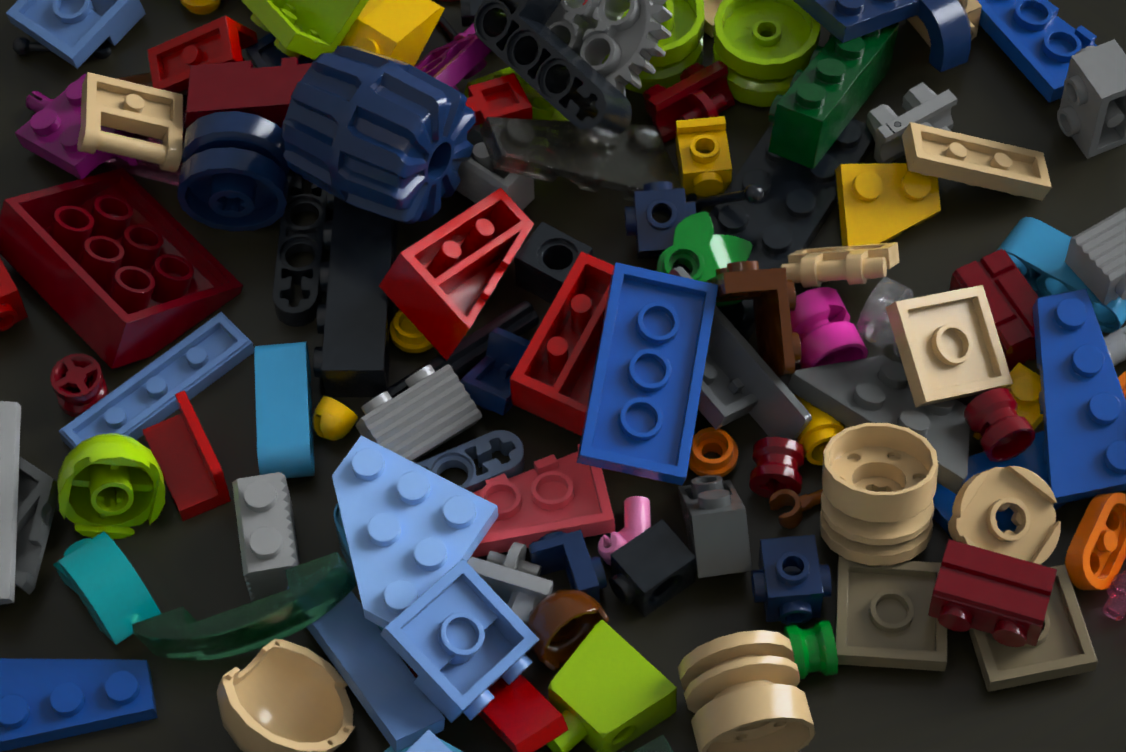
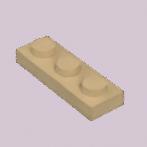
[902,122,1052,201]

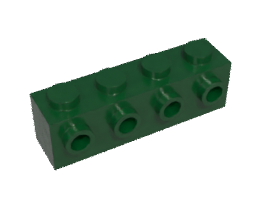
[768,23,899,169]

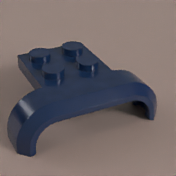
[793,0,971,73]

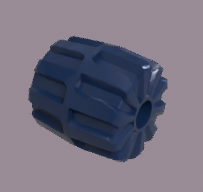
[281,46,476,224]

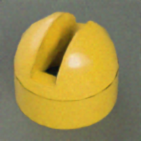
[312,396,358,441]

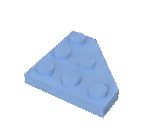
[332,435,499,628]

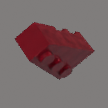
[183,57,312,141]

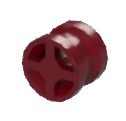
[50,353,109,418]
[749,437,805,499]

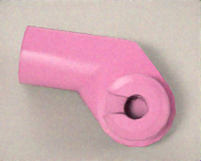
[597,496,651,566]

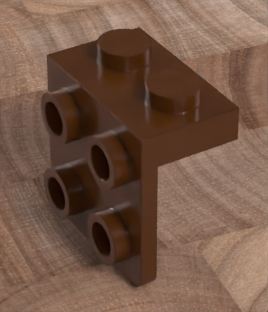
[705,261,801,378]

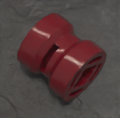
[964,387,1035,462]

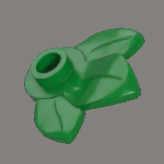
[656,211,752,307]

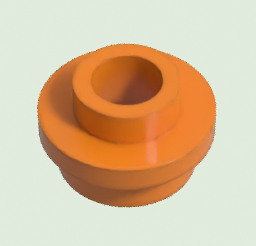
[688,427,738,477]

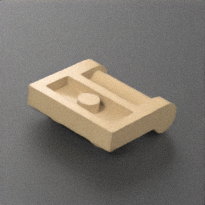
[77,72,183,173]

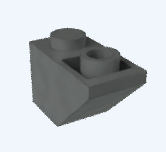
[678,475,752,578]

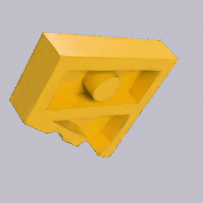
[835,163,941,246]

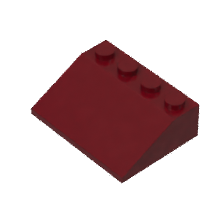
[0,168,243,369]

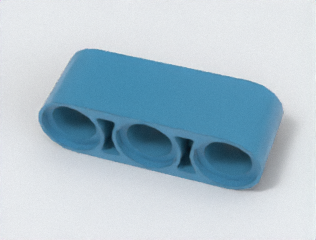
[996,217,1126,333]
[254,341,315,479]

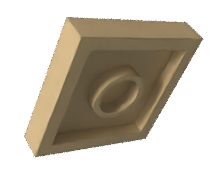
[886,285,1013,408]

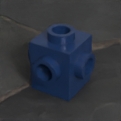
[624,181,696,259]
[751,535,832,625]

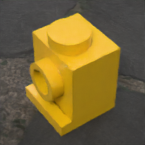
[676,116,732,197]

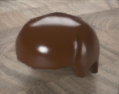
[526,590,609,671]

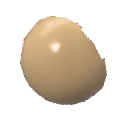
[217,639,355,752]

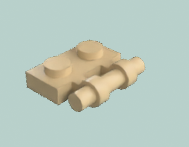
[781,242,899,288]

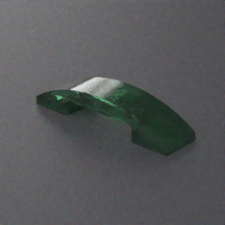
[132,552,357,661]

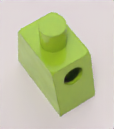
[546,620,677,752]

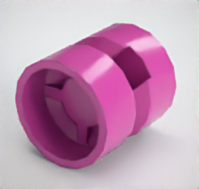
[790,287,868,369]

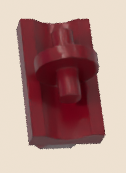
[643,60,735,144]

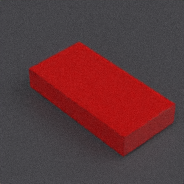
[478,674,569,752]

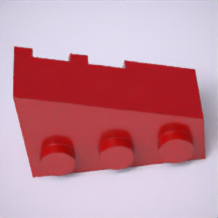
[379,188,534,361]
[510,251,614,436]

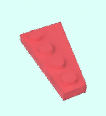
[472,444,615,557]

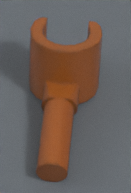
[769,488,823,529]

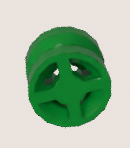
[783,620,838,680]

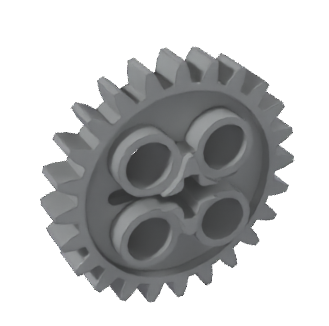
[535,0,673,105]

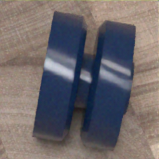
[177,111,290,231]

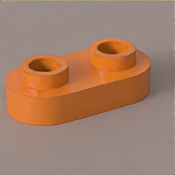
[1065,492,1126,590]

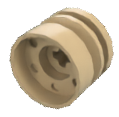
[820,423,938,566]
[678,630,815,752]

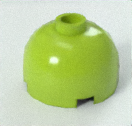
[57,433,165,539]

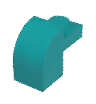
[53,531,162,645]

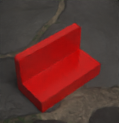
[147,15,258,93]
[142,390,231,521]

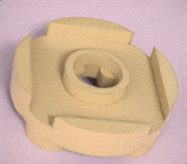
[948,466,1061,565]

